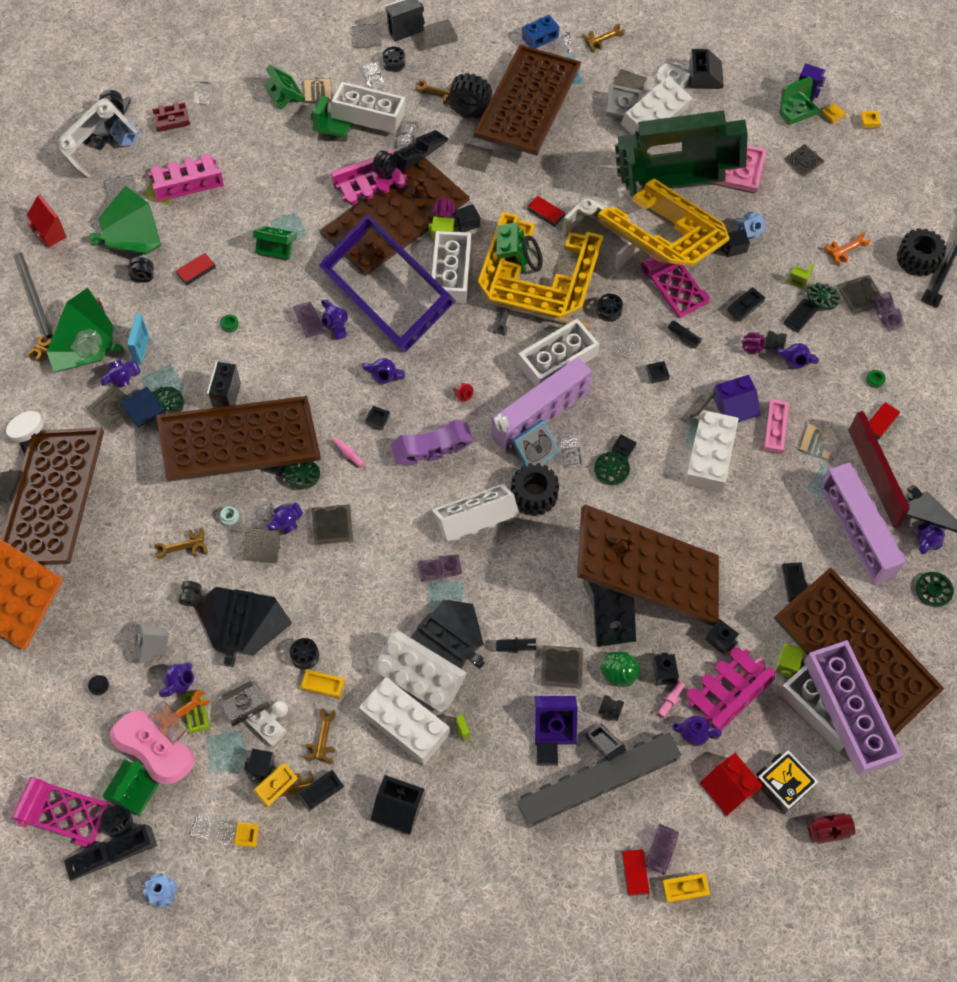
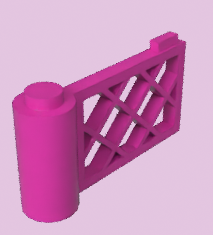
[641,257,710,319]
[12,777,110,848]

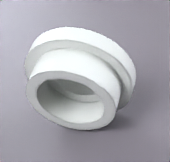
[494,414,509,432]

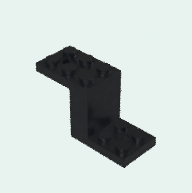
[583,580,636,647]

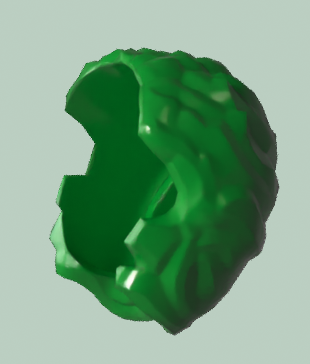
[600,651,640,687]

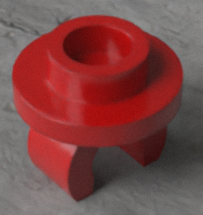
[453,383,474,402]

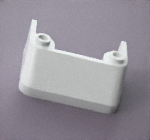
[59,98,138,178]
[563,199,639,271]

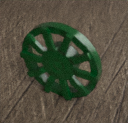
[807,282,841,310]
[152,387,184,417]
[594,452,630,485]
[284,461,320,489]
[916,572,954,607]

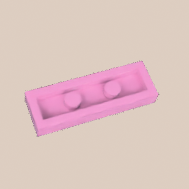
[764,399,789,454]

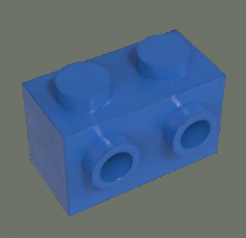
[522,15,560,48]

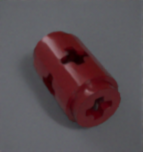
[807,813,856,844]

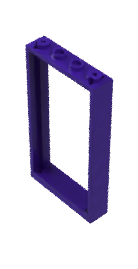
[319,214,456,353]

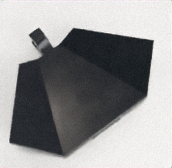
[196,587,292,667]
[410,600,485,670]

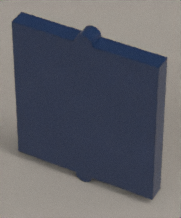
[121,386,164,428]

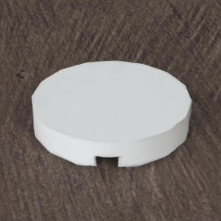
[657,62,690,88]
[6,411,44,442]

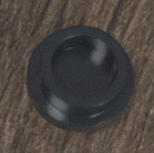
[88,675,109,696]

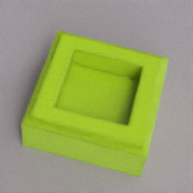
[455,714,470,741]

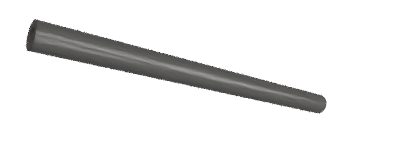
[16,253,53,339]

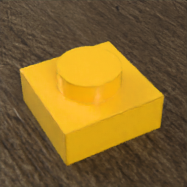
[821,103,845,124]
[860,111,881,128]
[234,822,259,847]

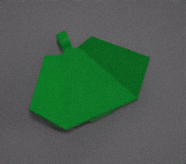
[89,185,161,255]
[47,287,124,372]

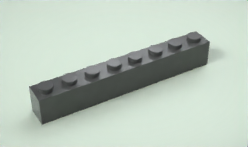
[518,732,682,828]

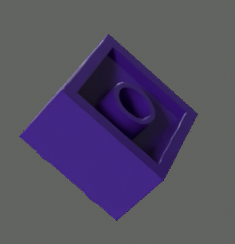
[712,375,761,422]
[534,696,578,745]

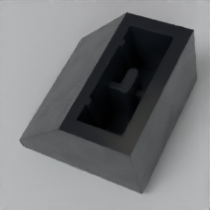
[689,49,724,88]
[370,775,425,835]

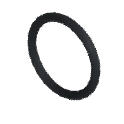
[523,235,543,272]

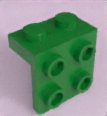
[779,77,819,125]
[310,96,352,137]
[496,222,529,271]

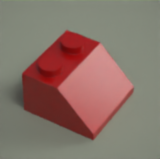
[27,194,67,248]
[700,752,763,817]

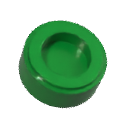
[220,314,239,332]
[866,370,886,388]

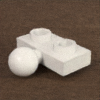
[243,701,288,747]

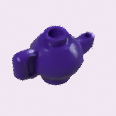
[321,300,348,340]
[776,343,819,369]
[362,358,405,384]
[101,359,141,388]
[266,503,303,535]
[917,522,946,555]
[159,662,194,698]
[672,716,722,746]

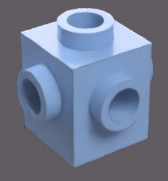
[109,118,139,146]
[735,212,766,238]
[143,874,177,908]

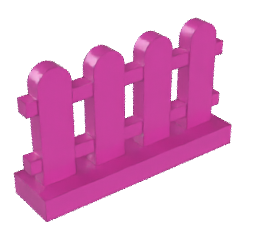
[331,150,407,205]
[148,154,224,202]
[687,647,775,731]

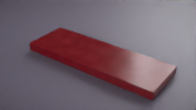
[848,411,910,527]

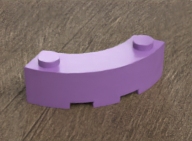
[391,420,474,465]

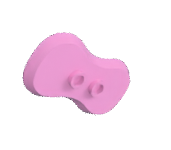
[110,711,195,784]

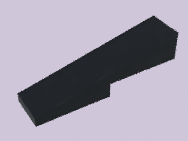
[393,130,449,172]
[64,824,157,881]

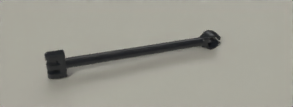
[921,238,957,307]

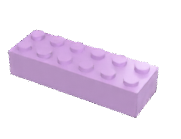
[491,357,592,452]
[820,462,906,585]
[804,640,904,776]

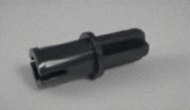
[668,320,702,348]
[496,637,536,653]

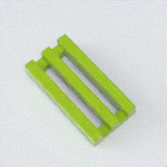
[181,689,210,735]

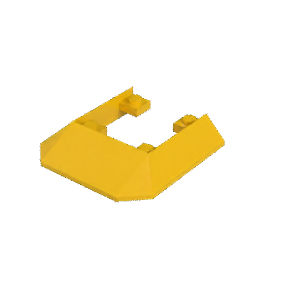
[597,179,730,266]
[478,211,604,318]

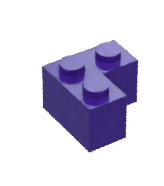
[798,63,826,102]

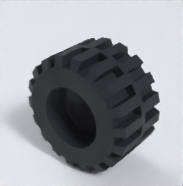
[447,73,492,118]
[897,228,947,276]
[511,463,559,516]

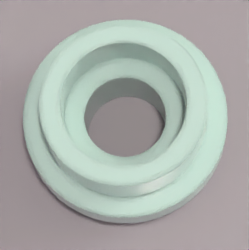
[220,506,239,525]

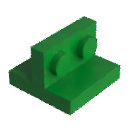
[264,65,305,110]
[253,225,298,259]
[102,759,160,817]

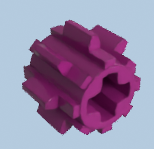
[433,198,455,218]
[742,332,765,354]

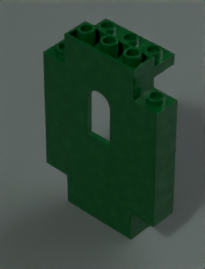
[615,110,748,196]

